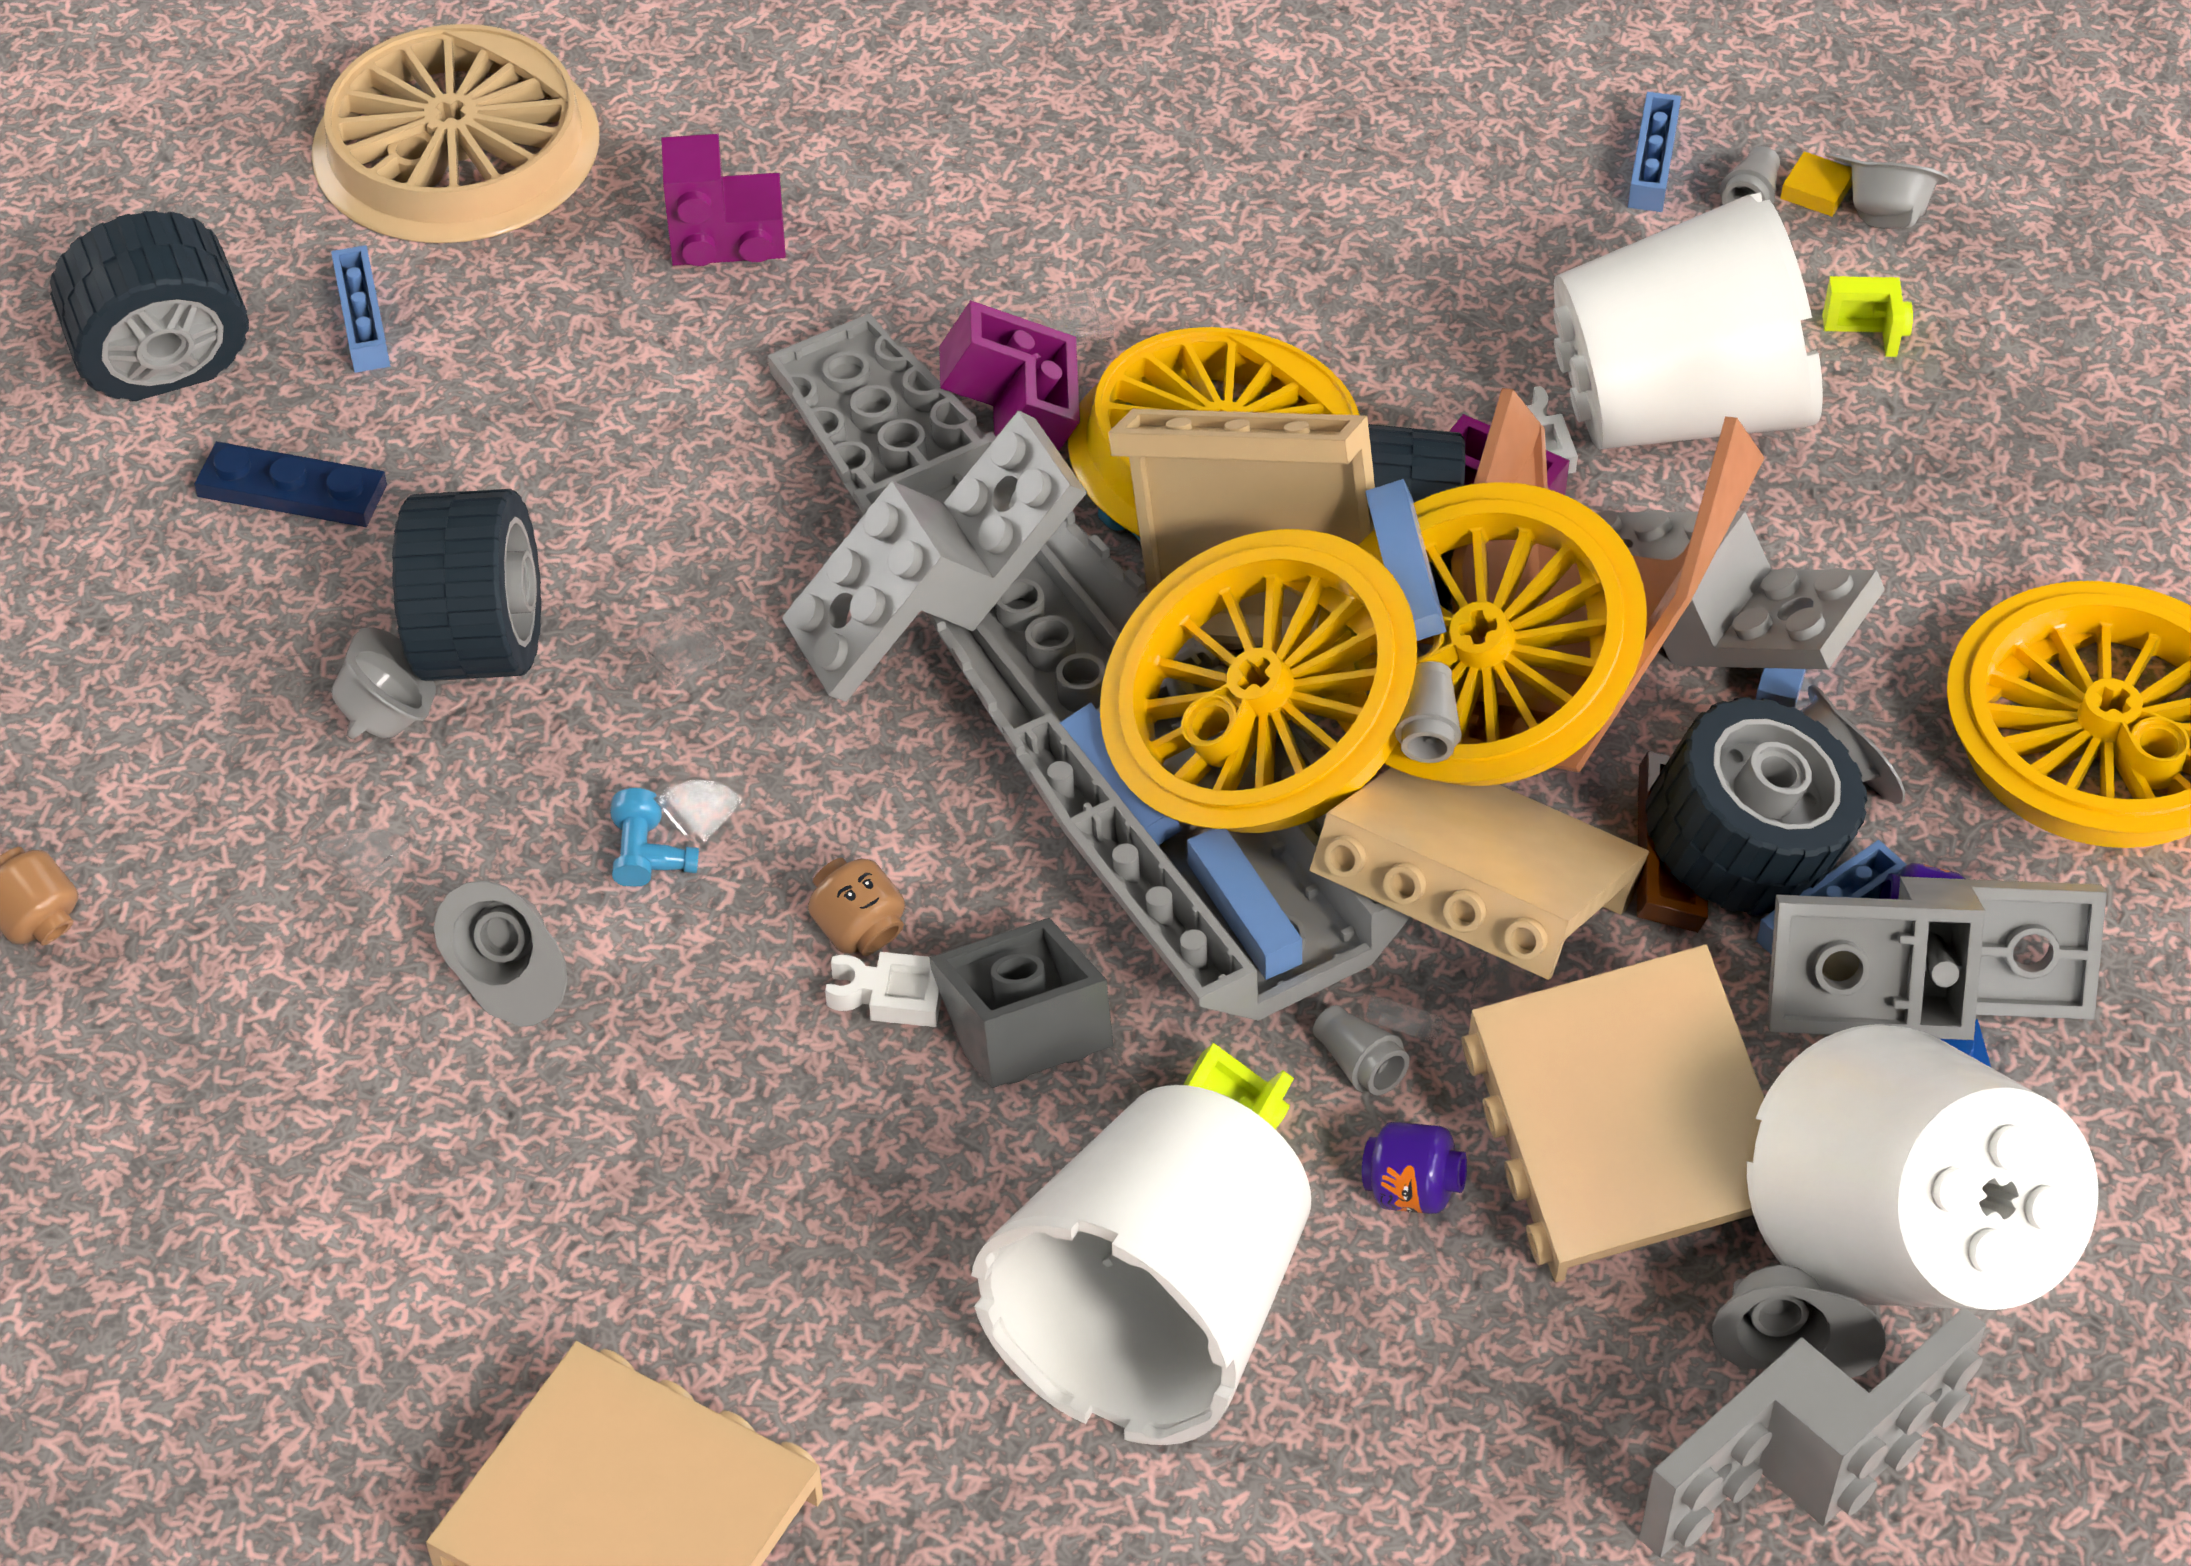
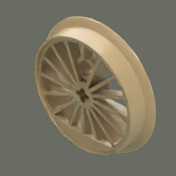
[312,24,599,243]

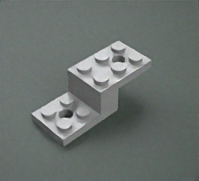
[782,411,1087,702]
[1595,510,1885,670]
[1766,877,2107,1040]
[1639,1309,1986,1558]

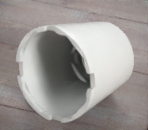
[1553,192,1823,450]
[1747,1024,2098,1310]
[971,1085,1311,1445]

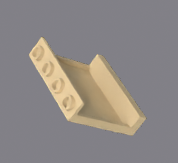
[1108,409,1375,650]
[1309,767,1649,980]
[1461,944,1764,1282]
[426,1341,823,1566]

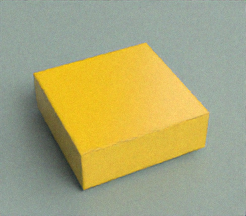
[1780,151,1852,217]

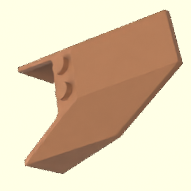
[1451,388,1765,772]

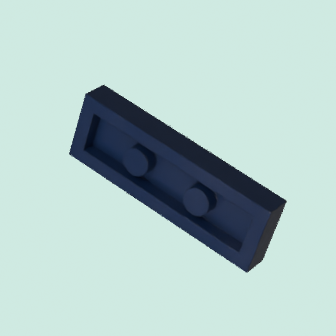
[194,441,387,528]

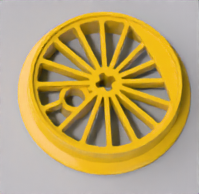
[1068,327,1360,537]
[1317,482,1647,786]
[1100,529,1417,833]
[1947,581,2191,848]

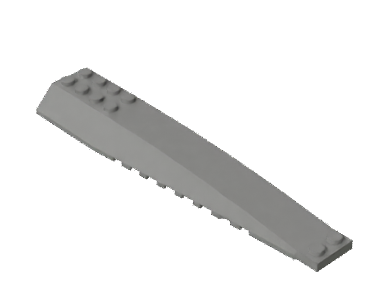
[767,313,1410,1021]

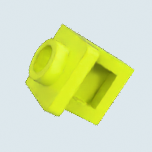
[1822,276,1913,357]
[1183,1043,1294,1129]

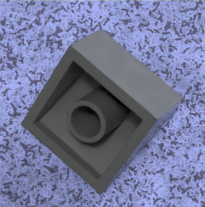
[929,917,1113,1088]

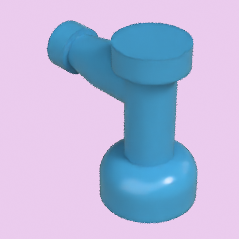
[610,788,699,886]

